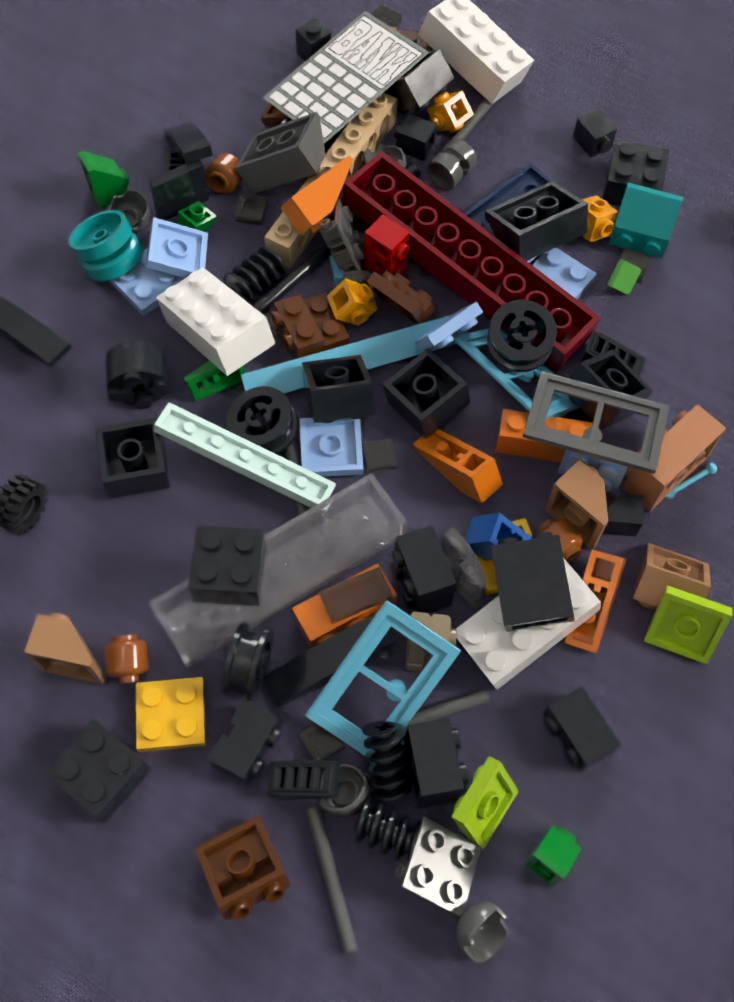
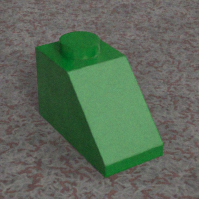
[77,151,130,209]
[523,825,582,887]

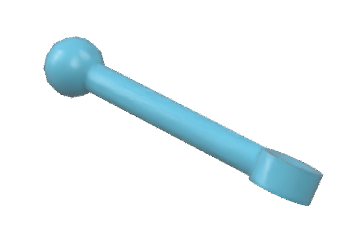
[665,463,717,499]

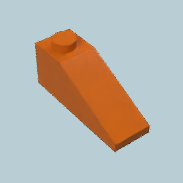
[281,156,353,236]
[412,429,503,504]
[565,550,627,653]

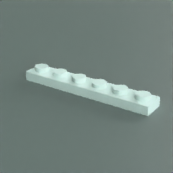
[153,402,336,513]

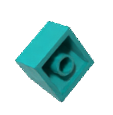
[609,183,684,258]

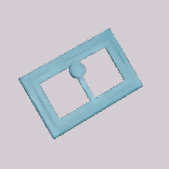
[454,328,580,420]
[305,600,461,756]

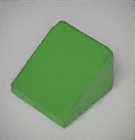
[607,259,641,294]

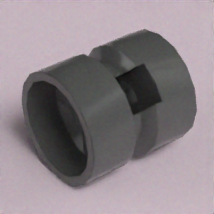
[427,139,477,191]

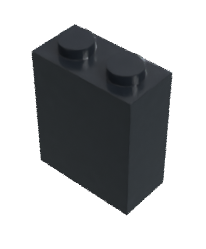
[491,532,575,632]

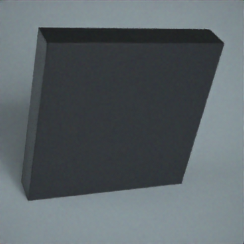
[149,160,209,220]

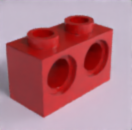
[364,214,410,277]

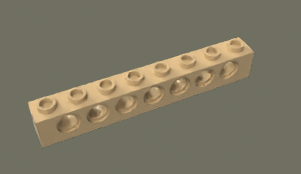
[264,92,398,269]

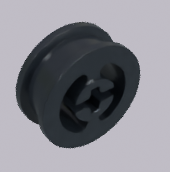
[487,300,557,372]
[227,386,298,454]
[221,622,274,702]

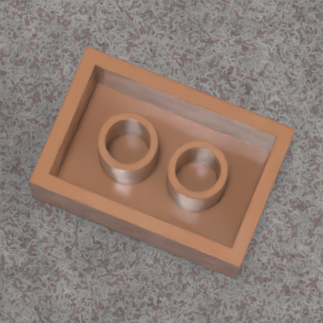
[622,404,726,513]

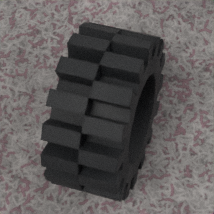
[0,474,48,536]

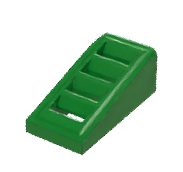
[184,361,246,402]

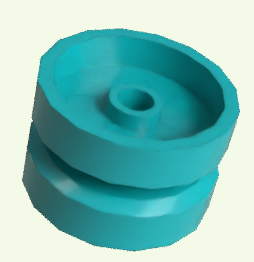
[68,210,144,281]

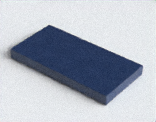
[464,162,553,227]

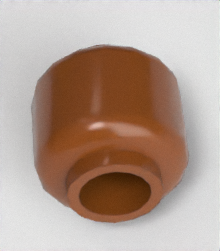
[205,153,243,194]
[537,518,583,564]
[104,634,150,684]

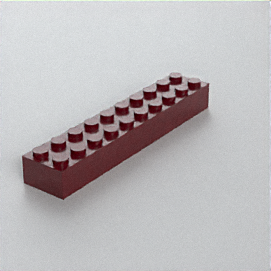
[343,151,601,372]

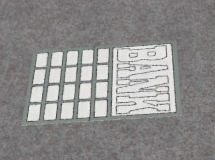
[263,11,429,143]

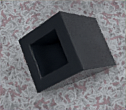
[603,495,643,537]

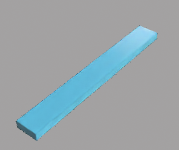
[240,315,469,393]

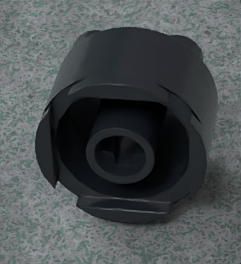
[105,341,168,409]

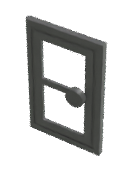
[523,371,670,474]

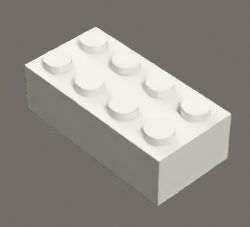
[418,0,534,104]
[156,267,275,376]
[456,559,601,690]

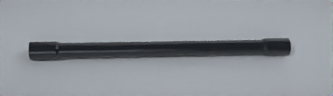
[251,163,421,316]

